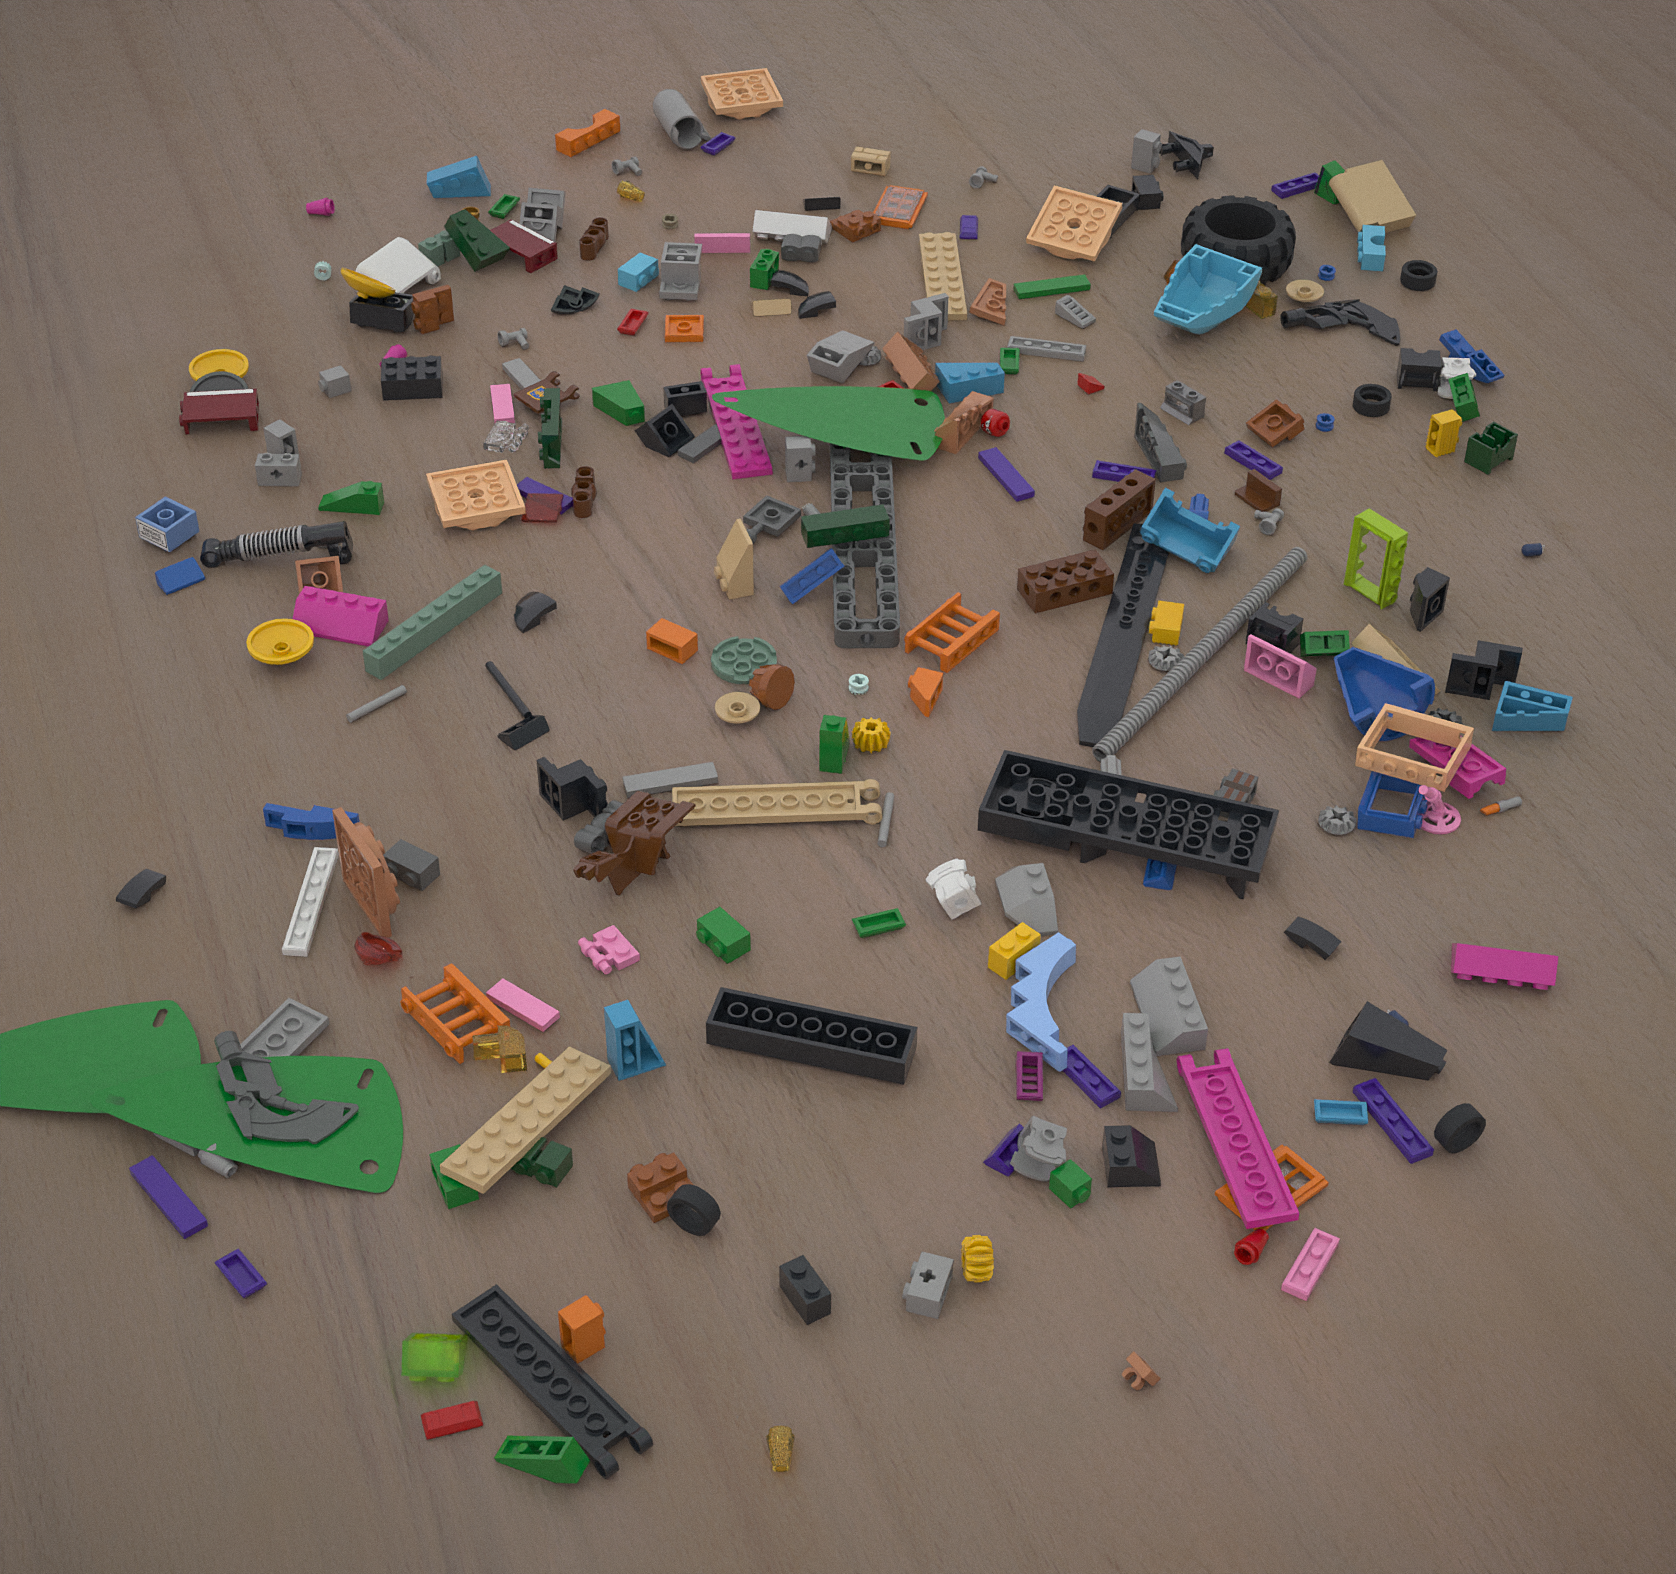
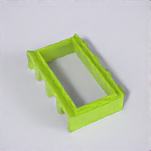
[1343,508,1408,610]

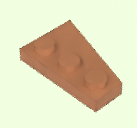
[969,278,1006,325]

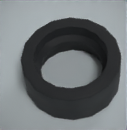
[1400,260,1438,291]
[1353,384,1392,417]
[1434,1103,1486,1153]
[667,1184,721,1236]

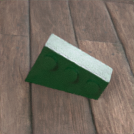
[444,209,510,272]

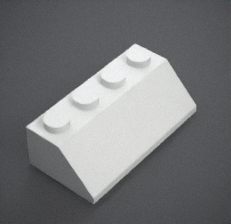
[753,210,832,245]

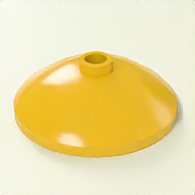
[340,267,396,299]
[189,349,249,381]
[246,619,314,665]

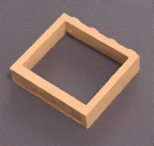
[1355,703,1474,792]

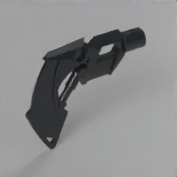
[1280,299,1400,346]

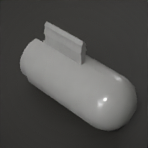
[652,89,712,149]

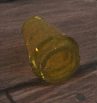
[617,180,645,202]
[766,1425,795,1472]

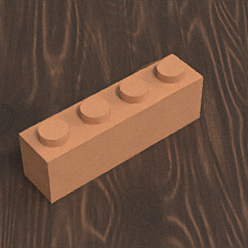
[882,332,940,391]
[935,391,994,454]

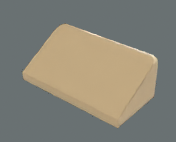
[751,299,791,316]

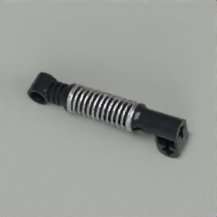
[200,521,353,568]

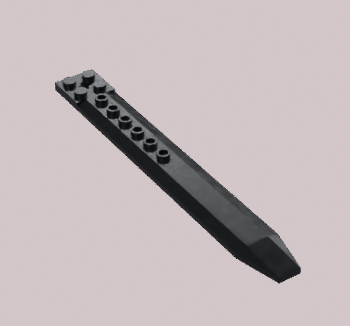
[1077,523,1169,747]

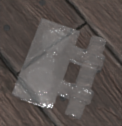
[483,420,529,453]

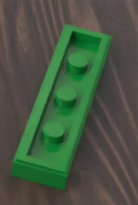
[1013,274,1091,299]

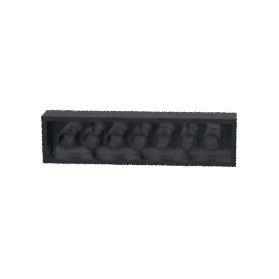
[706,987,918,1085]

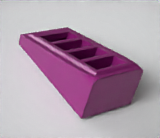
[1015,1051,1043,1101]

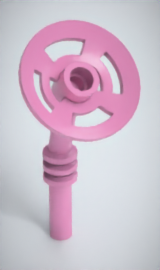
[1419,785,1461,834]

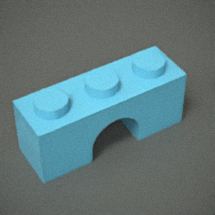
[1357,225,1386,271]

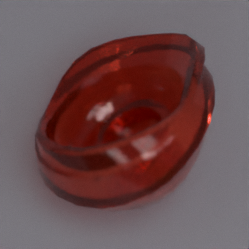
[354,932,403,965]

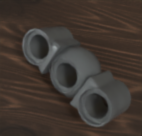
[574,800,624,854]

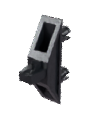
[1159,131,1214,180]

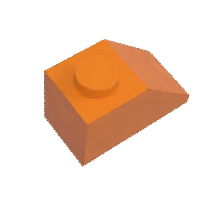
[908,667,943,717]

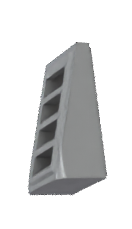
[1055,295,1096,329]

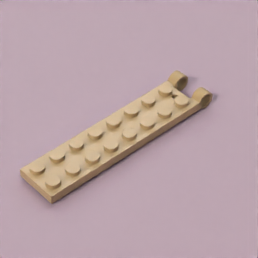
[672,779,882,826]

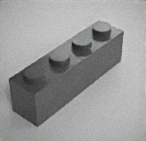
[1134,403,1187,482]

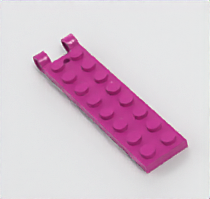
[700,364,773,479]
[1176,1048,1299,1229]

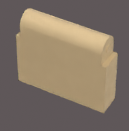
[1329,160,1416,233]

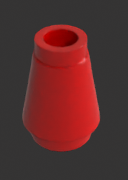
[1234,1228,1269,1265]

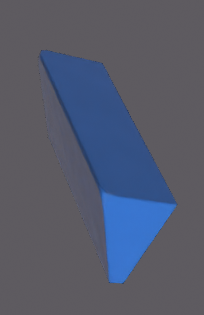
[155,557,205,595]
[1143,859,1177,890]

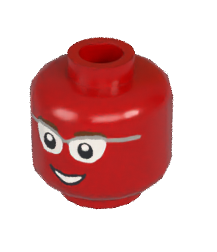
[981,409,1010,437]

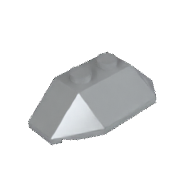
[995,863,1058,936]

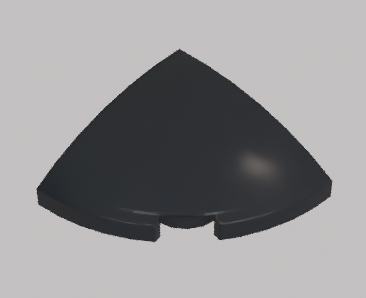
[771,270,809,297]
[551,285,600,314]
[798,291,836,319]
[514,591,557,633]

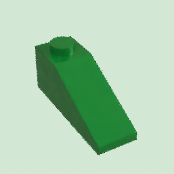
[318,481,384,515]
[494,1435,590,1484]

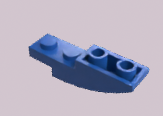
[1439,329,1505,383]
[263,803,360,840]

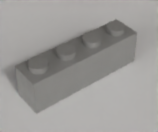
[1121,1013,1178,1112]

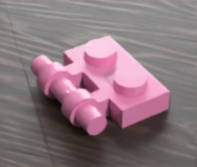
[578,925,640,975]

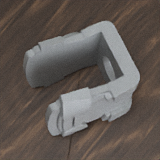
[1010,1116,1067,1182]

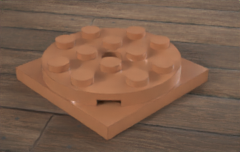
[332,807,400,939]

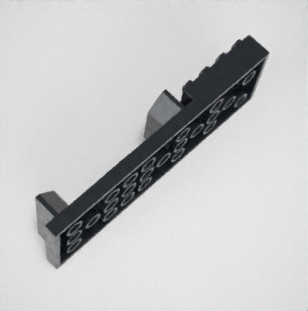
[977,750,1279,900]

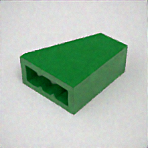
[592,380,645,426]
[819,715,850,774]

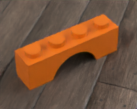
[555,109,620,157]

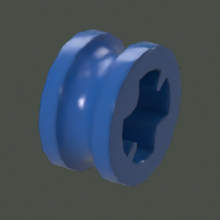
[1318,265,1336,281]
[1316,413,1335,432]

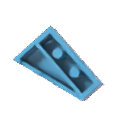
[427,156,491,198]
[935,363,1005,404]
[1492,681,1573,731]
[604,1000,666,1081]

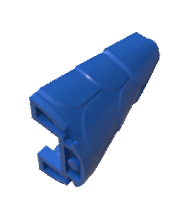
[1334,647,1435,741]

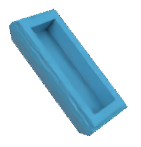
[1314,1099,1368,1125]

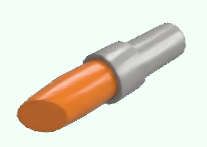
[1480,796,1522,815]

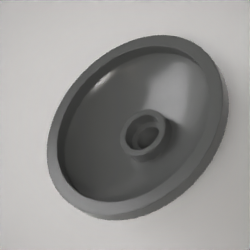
[190,371,248,422]

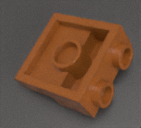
[830,209,881,243]
[411,285,454,334]
[1246,399,1305,448]
[627,1152,693,1223]

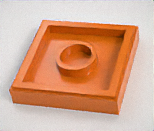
[665,315,704,342]

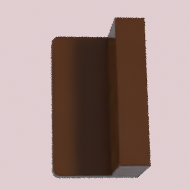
[1235,469,1282,512]

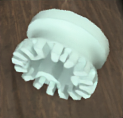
[314,261,332,280]
[849,674,869,695]

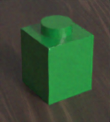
[1049,1159,1092,1209]

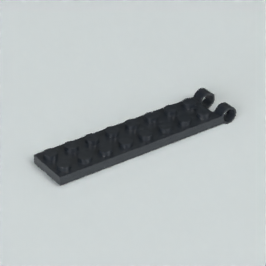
[452,1284,653,1479]

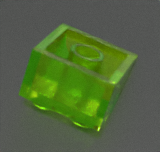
[401,1333,468,1382]

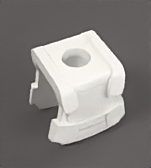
[1438,357,1476,399]
[926,858,982,919]

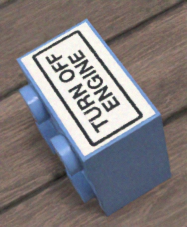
[135,497,199,552]

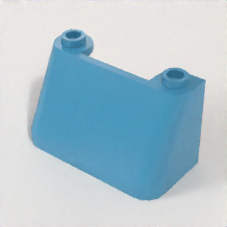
[1140,487,1240,573]

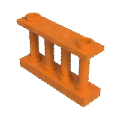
[904,592,1000,673]
[400,963,510,1064]

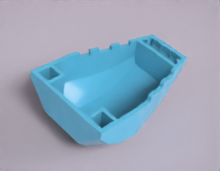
[1154,244,1262,335]

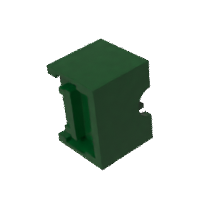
[1464,421,1518,475]

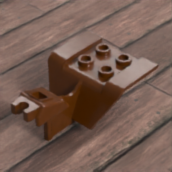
[573,791,696,895]

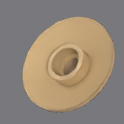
[1286,280,1324,303]
[715,692,760,724]

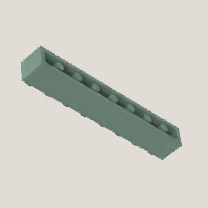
[363,565,502,680]

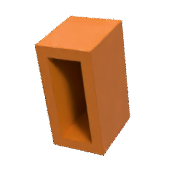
[646,618,698,664]
[558,1295,606,1364]

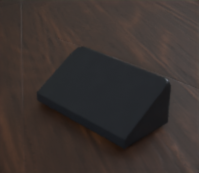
[803,197,841,211]
[497,715,550,750]

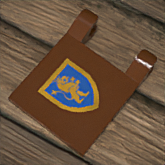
[514,371,580,414]

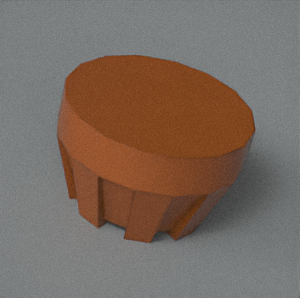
[749,664,795,710]

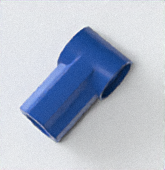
[1188,493,1209,520]

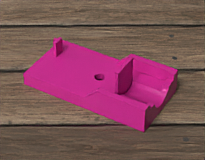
[1409,736,1506,799]

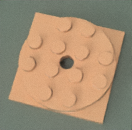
[701,68,783,120]
[1026,185,1122,262]
[426,460,526,530]

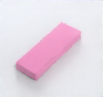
[694,233,750,253]
[490,384,515,425]
[486,978,560,1032]
[1281,1228,1340,1301]

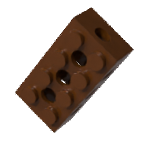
[1083,469,1156,550]
[1017,549,1114,614]

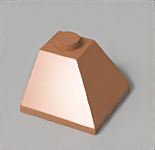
[295,556,343,594]

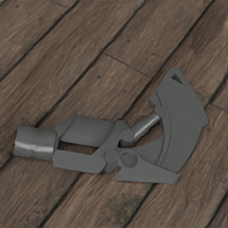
[214,1031,359,1144]

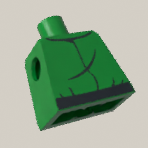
[1314,160,1345,205]

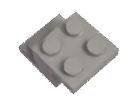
[520,188,566,242]
[659,242,702,301]
[904,293,949,350]

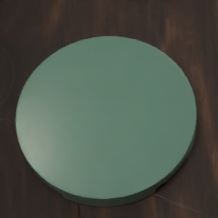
[711,636,777,684]

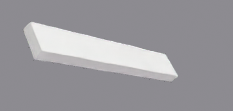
[282,847,339,957]

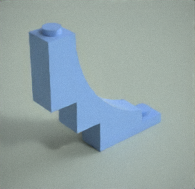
[1006,932,1076,1072]

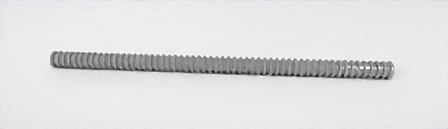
[1092,547,1307,762]

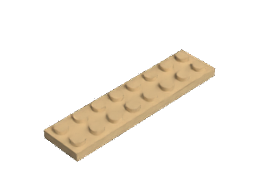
[919,232,967,321]
[440,1046,611,1194]

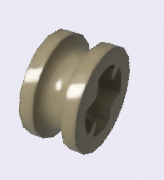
[662,214,678,229]

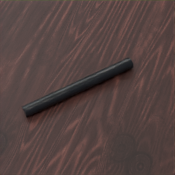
[485,661,532,718]

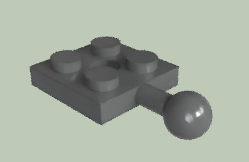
[743,495,801,544]

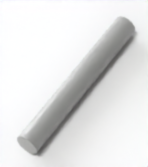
[346,685,407,722]
[877,793,894,847]

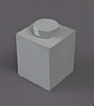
[318,365,351,398]

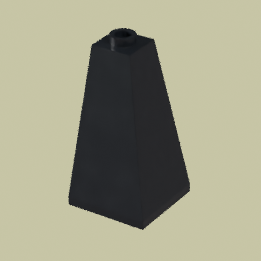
[1329,1001,1447,1081]

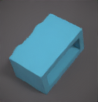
[618,253,659,292]

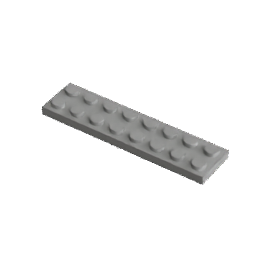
[154,998,329,1157]

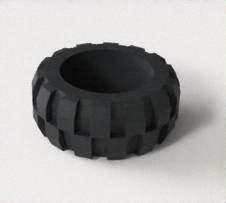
[1181,195,1296,287]

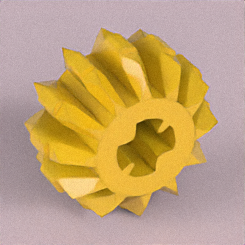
[852,717,891,753]
[961,1235,994,1283]

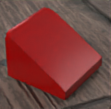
[1077,373,1105,394]

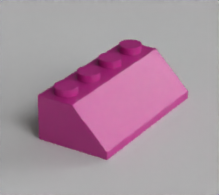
[292,586,389,646]
[1451,943,1558,990]

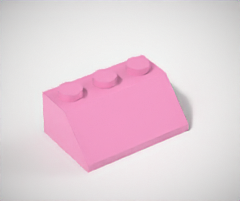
[1244,635,1317,698]

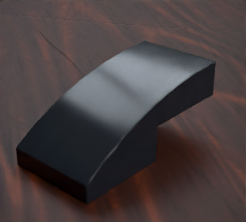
[116,868,166,909]
[1283,916,1342,960]

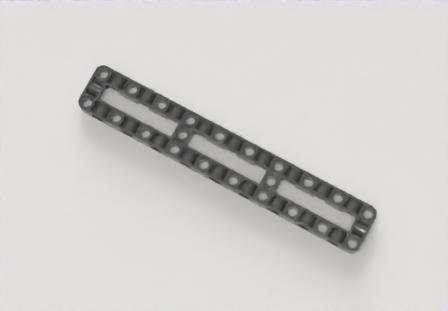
[830,443,900,648]

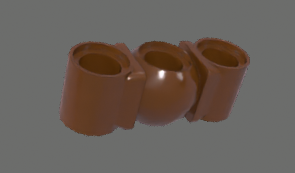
[579,217,609,261]
[571,466,597,518]

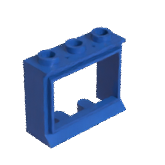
[1358,771,1430,838]

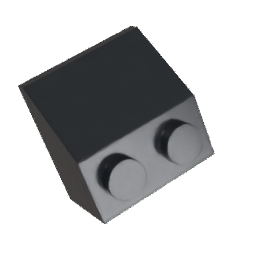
[634,404,695,457]
[1410,567,1450,632]
[1102,1125,1161,1188]

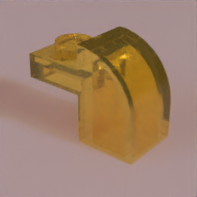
[472,1025,527,1073]

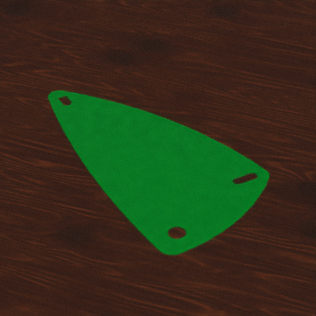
[712,386,945,461]
[0,1000,201,1113]
[90,1056,403,1193]

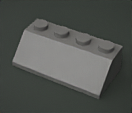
[1130,956,1208,1056]

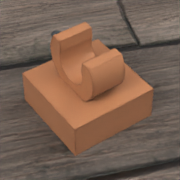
[1122,1351,1161,1390]

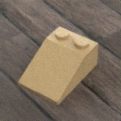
[714,519,754,600]

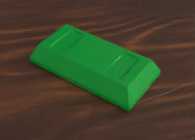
[488,194,520,219]
[1000,348,1020,375]
[852,908,906,938]

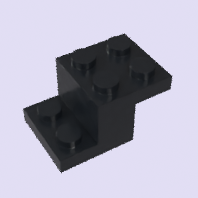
[1445,640,1523,700]
[536,757,608,821]

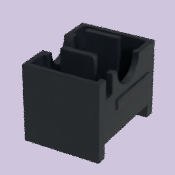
[1397,348,1441,392]
[1245,602,1304,654]

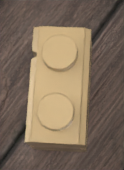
[851,147,891,176]

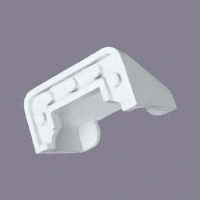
[356,237,441,293]

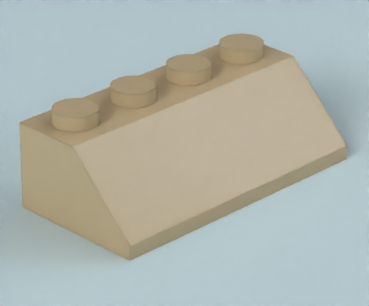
[1351,624,1441,695]

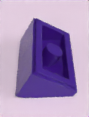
[983,1123,1024,1177]

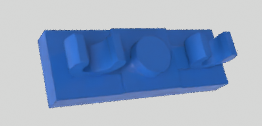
[779,548,844,604]

